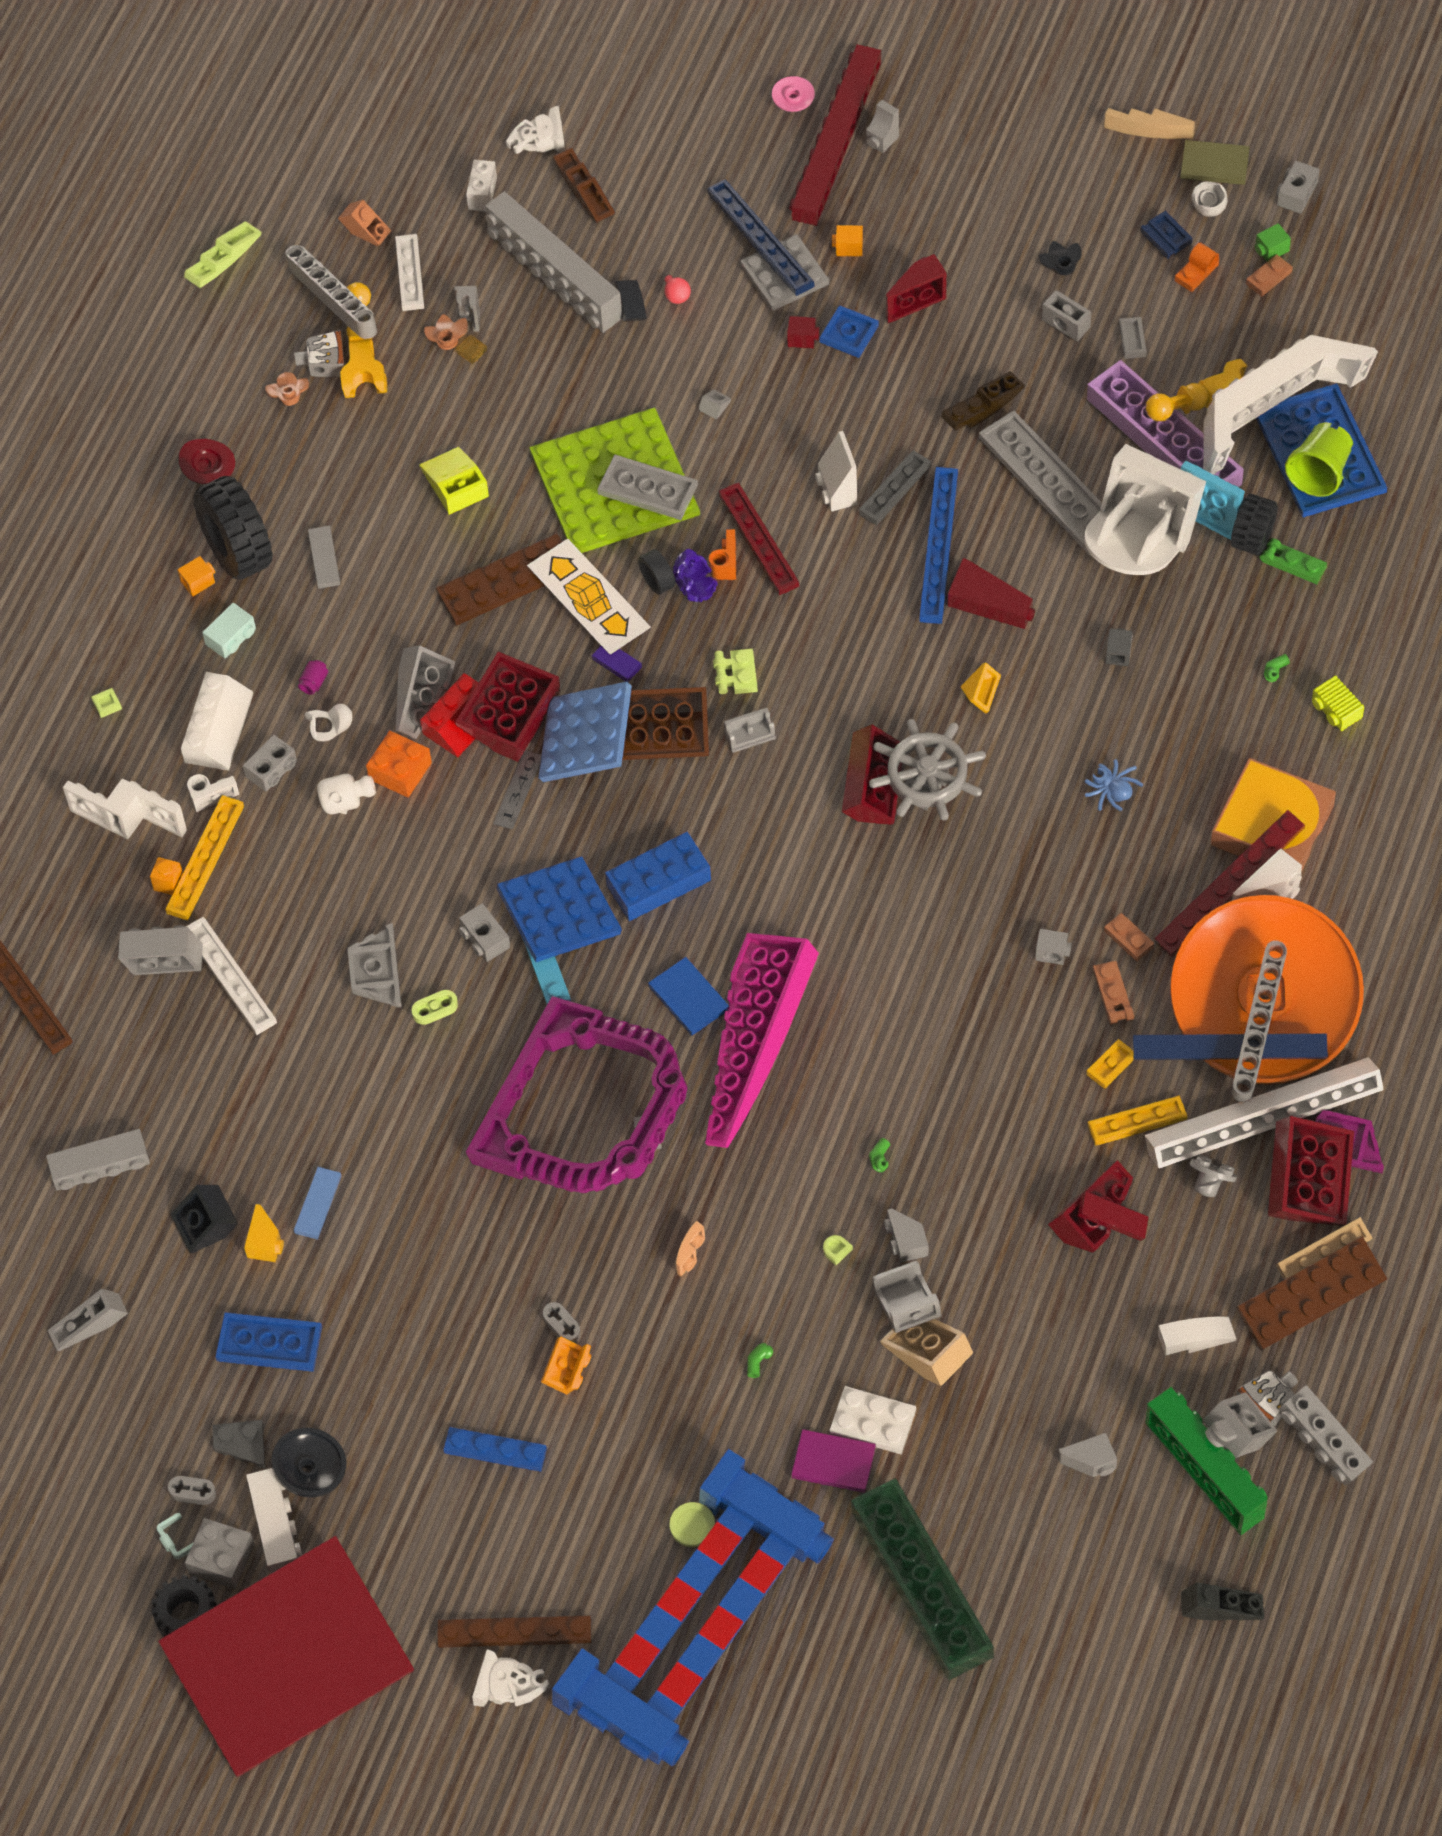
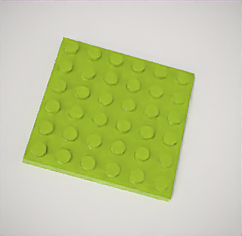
[530,407,700,553]

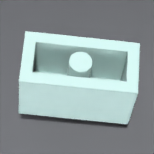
[202,603,256,659]

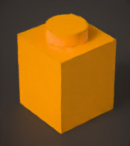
[832,225,863,256]
[177,556,215,597]
[150,857,183,895]

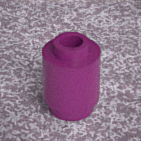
[298,660,328,695]

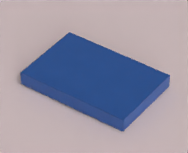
[648,957,729,1036]

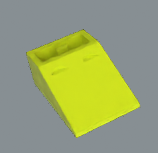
[419,447,489,515]

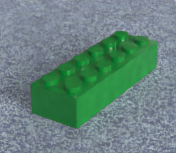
[1145,1387,1268,1535]

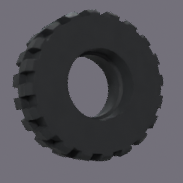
[193,476,273,579]

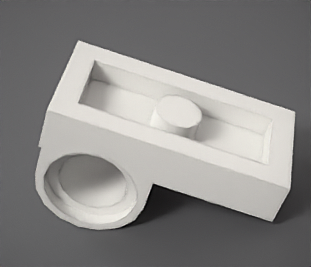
[187,774,239,812]

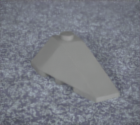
[396,645,455,739]

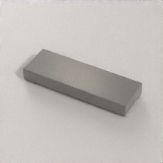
[308,526,341,589]

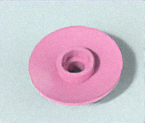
[772,76,815,112]

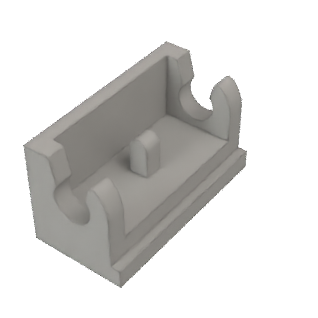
[455,286,480,332]
[724,708,776,753]

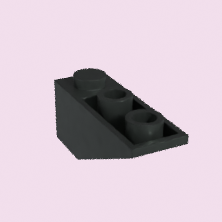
[1181,1582,1264,1620]

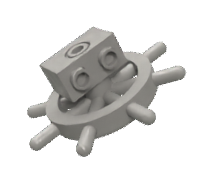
[869,719,986,820]

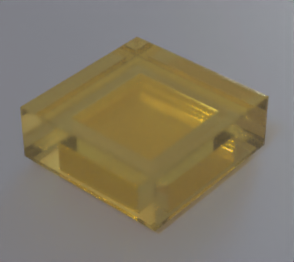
[456,334,487,364]

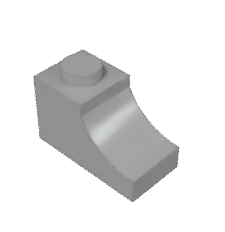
[866,100,899,153]

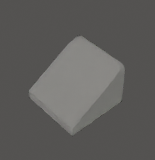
[699,390,731,419]

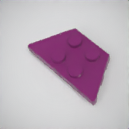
[1315,1110,1384,1174]

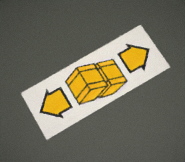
[527,539,651,655]

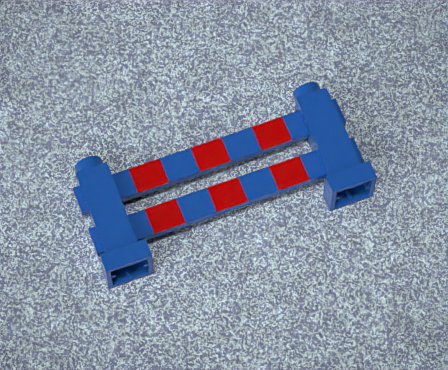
[552,1449,834,1766]

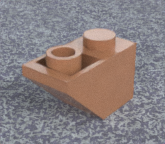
[338,200,391,246]

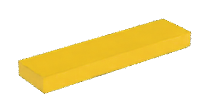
[1088,1095,1187,1146]

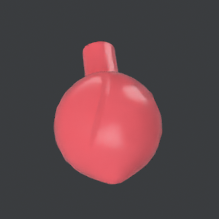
[664,275,691,304]

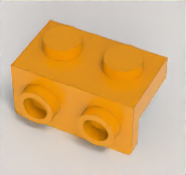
[541,1336,591,1395]

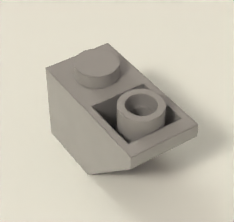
[884,1208,929,1263]

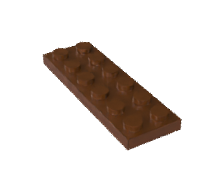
[436,534,562,626]
[1236,1236,1388,1351]

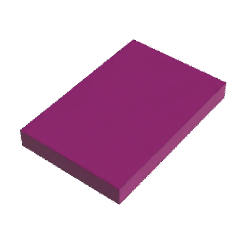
[792,1429,876,1493]

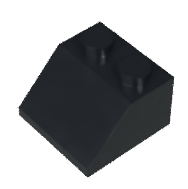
[170,1185,238,1253]

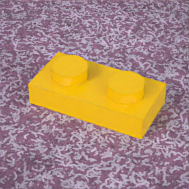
[1087,1039,1133,1089]

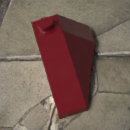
[1048,1160,1133,1253]

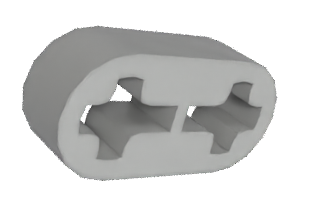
[543,1302,581,1343]
[168,1476,216,1505]

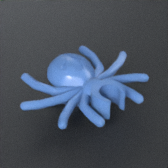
[1085,759,1143,811]

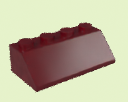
[842,724,902,825]

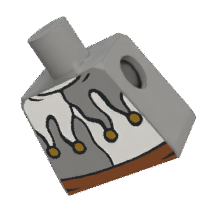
[294,330,345,377]
[1236,1371,1298,1427]

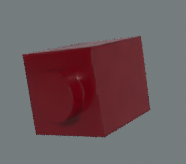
[787,316,820,349]

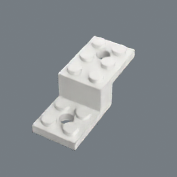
[63,779,187,839]

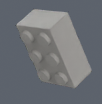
[118,925,203,975]

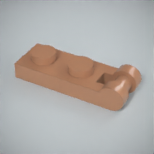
[1093,961,1134,1025]

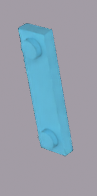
[522,938,571,1004]

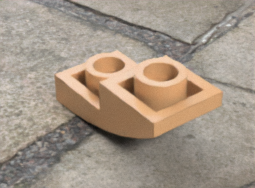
[676,1221,705,1277]

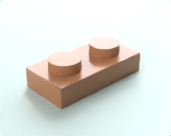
[1246,255,1293,297]
[1104,913,1154,961]

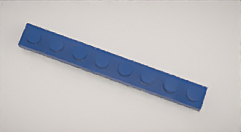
[920,467,958,624]

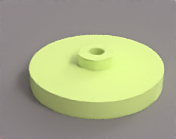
[670,1502,715,1547]

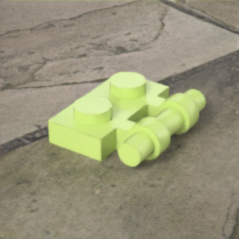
[713,649,758,694]

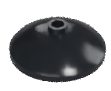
[271,1428,347,1498]

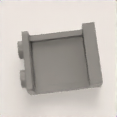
[872,1261,942,1333]

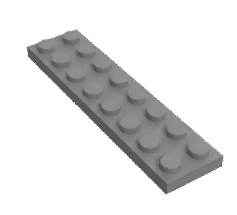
[979,411,1102,556]

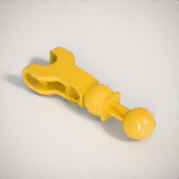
[340,282,387,399]
[1145,359,1248,422]

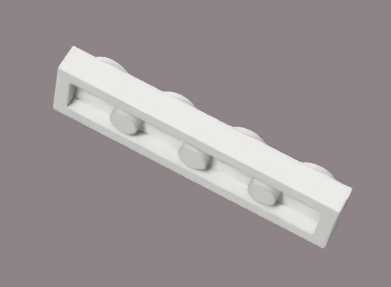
[395,234,424,311]

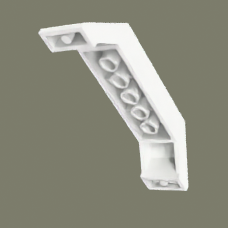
[1203,335,1378,475]

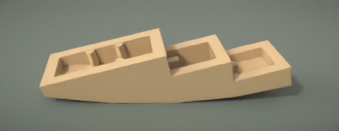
[1105,108,1195,139]

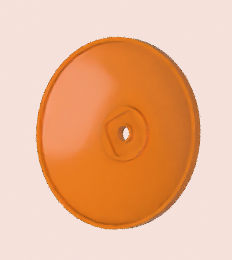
[1170,895,1364,1085]

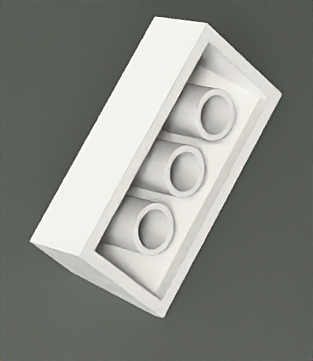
[181,672,253,771]

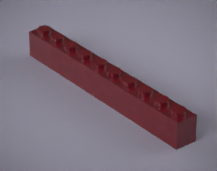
[789,44,881,226]

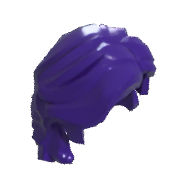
[672,549,718,603]

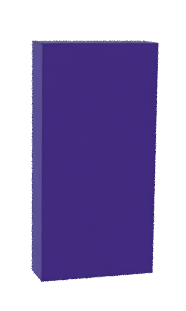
[592,646,642,682]

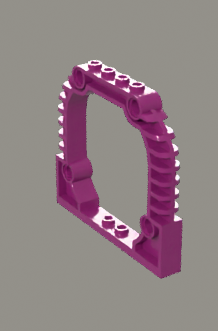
[466,996,688,1193]

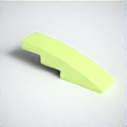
[184,221,261,288]

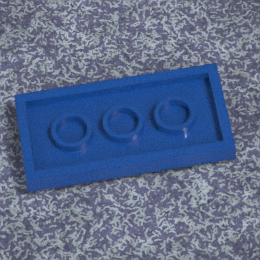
[216,1313,322,1372]

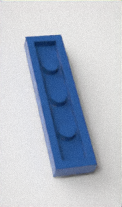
[444,1427,547,1472]

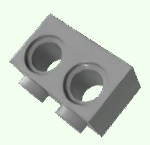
[243,735,297,792]

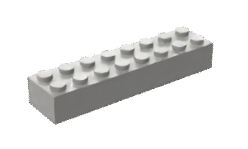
[485,191,622,333]

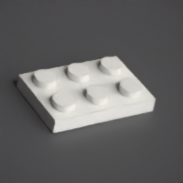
[830,1386,916,1454]

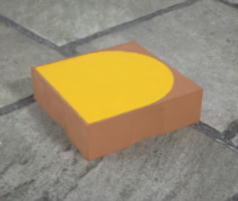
[1211,758,1336,872]

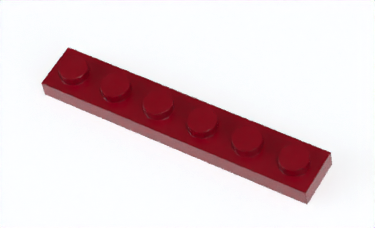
[719,482,799,596]

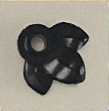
[1039,241,1082,275]

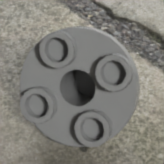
[1190,1155,1237,1197]

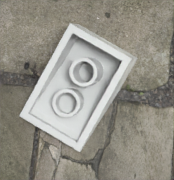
[815,431,857,512]
[1232,849,1302,901]

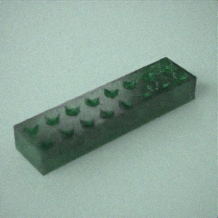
[851,1478,994,1681]

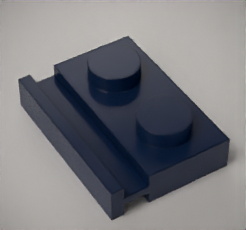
[1140,210,1193,259]

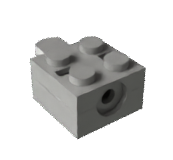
[1203,1392,1277,1458]

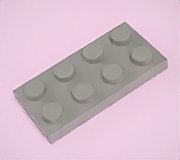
[597,455,698,520]

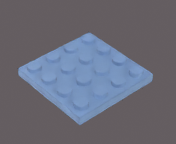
[538,682,632,782]

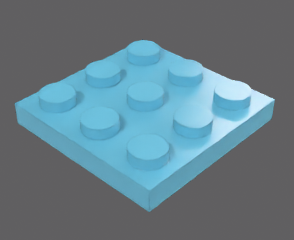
[1181,461,1245,540]

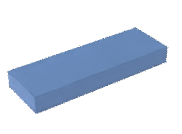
[294,1167,341,1240]

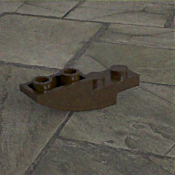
[941,371,1025,431]

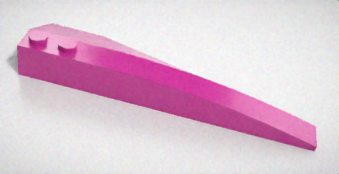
[705,933,819,1148]

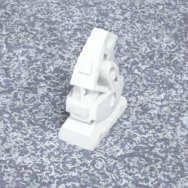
[506,106,565,154]
[472,1650,549,1707]

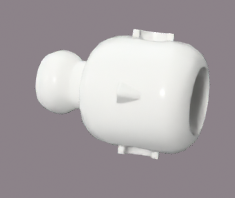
[317,774,376,815]

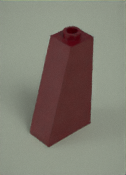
[948,558,1035,629]

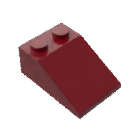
[886,254,947,324]

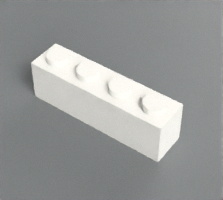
[247,1468,302,1574]

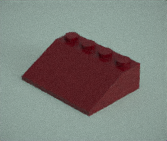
[455,652,560,762]
[1268,1116,1354,1226]

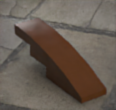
[553,148,615,223]

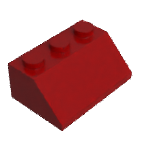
[420,673,479,758]

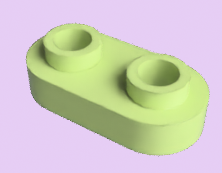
[412,990,458,1025]

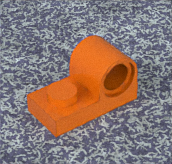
[1175,242,1219,292]
[709,529,736,580]

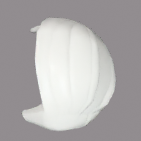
[1192,182,1228,217]

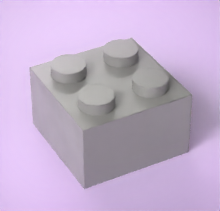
[185,1518,254,1589]

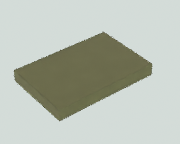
[1180,140,1250,185]

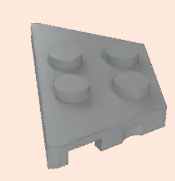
[348,923,402,1007]

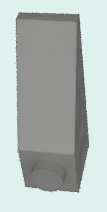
[48,1289,128,1351]

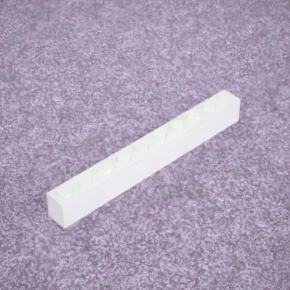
[1145,1057,1383,1168]

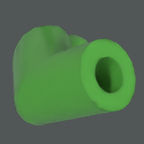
[1264,654,1290,682]
[869,1138,891,1172]
[747,1343,773,1378]

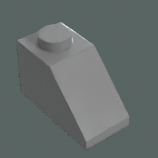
[1058,1433,1117,1477]

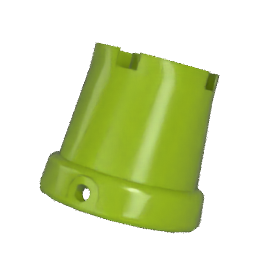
[1285,422,1353,497]

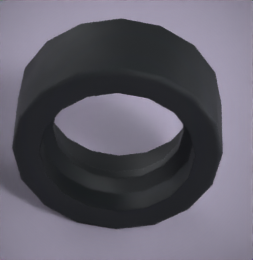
[638,549,675,595]

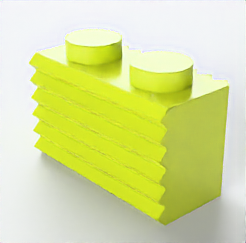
[1312,676,1364,731]

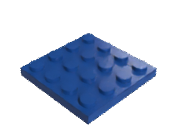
[497,856,622,963]

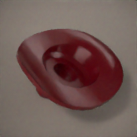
[178,439,236,484]

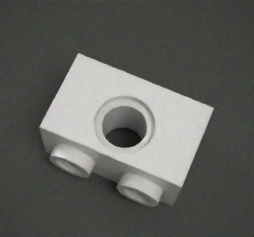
[466,160,497,211]

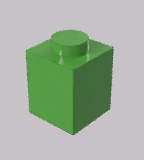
[1255,223,1291,262]

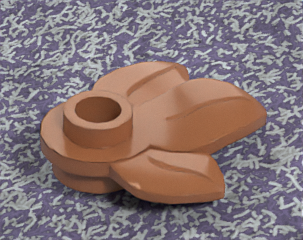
[424,314,468,350]
[265,372,309,406]

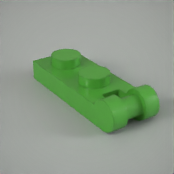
[1260,538,1327,584]

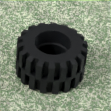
[1231,493,1278,556]
[151,1575,217,1637]

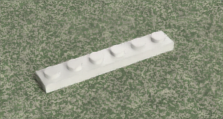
[186,917,277,1035]

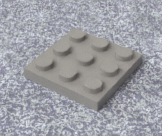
[740,234,829,311]

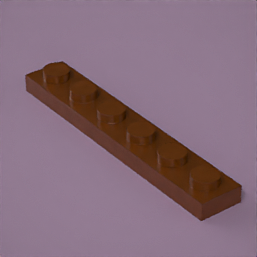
[0,940,73,1055]
[438,1616,591,1648]

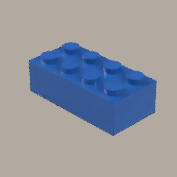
[605,831,711,921]

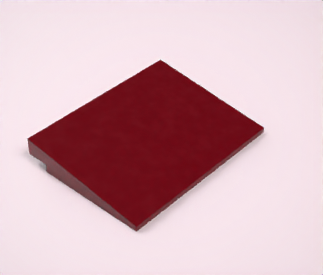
[158,1536,415,1778]

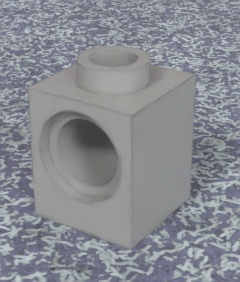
[1035,929,1072,965]

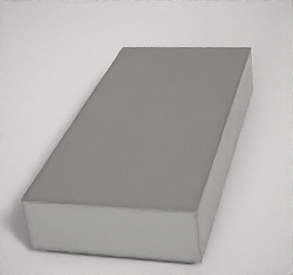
[1119,317,1147,359]

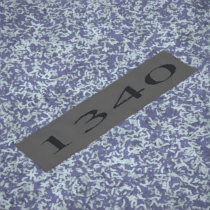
[493,750,542,829]

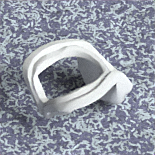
[304,704,352,741]

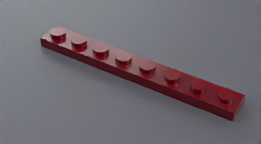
[1154,810,1305,957]

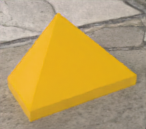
[961,663,1001,713]

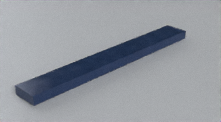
[707,179,815,296]
[1133,1033,1328,1060]

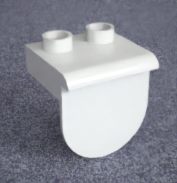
[1084,444,1206,575]

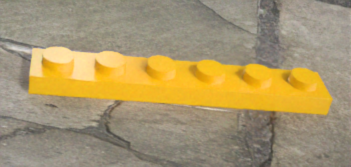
[165,795,244,921]

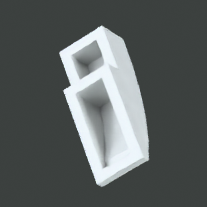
[1158,1317,1236,1355]

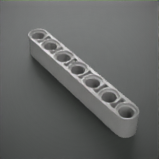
[286,245,377,339]
[1231,940,1287,1102]

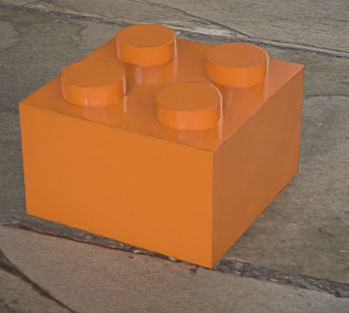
[366,730,432,798]

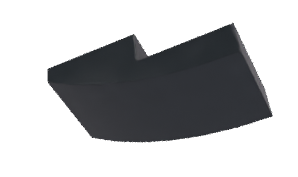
[615,280,647,322]

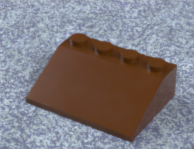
[622,687,709,760]

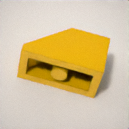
[244,1204,284,1263]

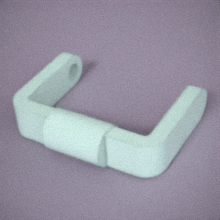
[157,1513,194,1559]

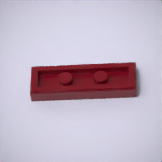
[1078,1192,1149,1241]

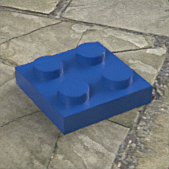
[820,305,879,358]

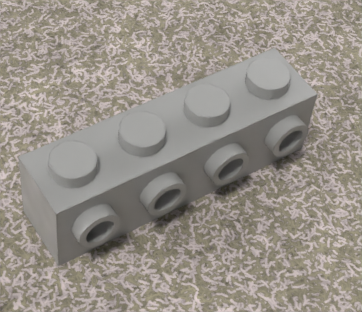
[1279,1385,1373,1486]

